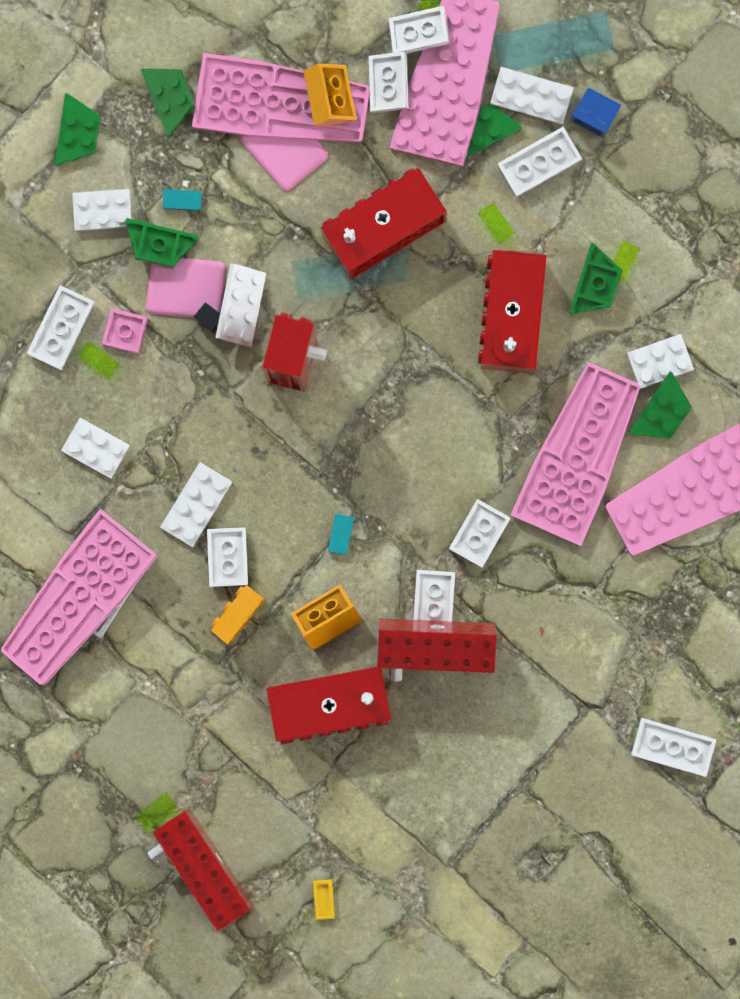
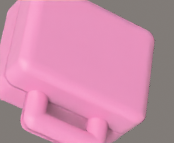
[240,135,328,192]
[146,258,226,319]

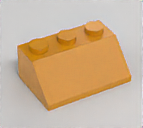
[303,64,357,126]
[291,584,362,650]
[211,585,265,645]

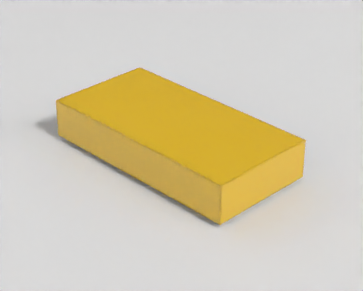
[313,879,335,920]

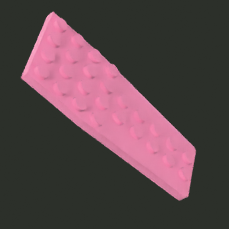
[390,0,500,167]
[192,53,370,143]
[510,363,640,547]
[605,424,740,555]
[1,509,158,685]

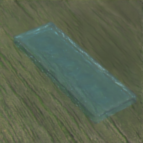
[495,11,614,70]
[293,246,411,299]

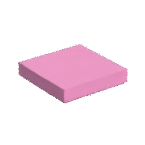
[102,308,148,355]

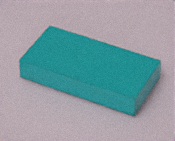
[163,189,202,211]
[328,514,354,555]

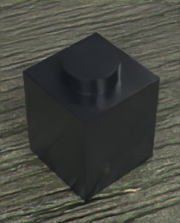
[194,302,220,333]

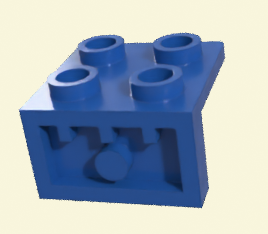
[570,88,621,138]

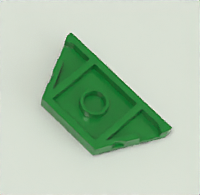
[140,68,196,137]
[55,93,101,166]
[465,103,522,159]
[126,218,198,269]
[569,242,623,314]
[628,371,692,439]

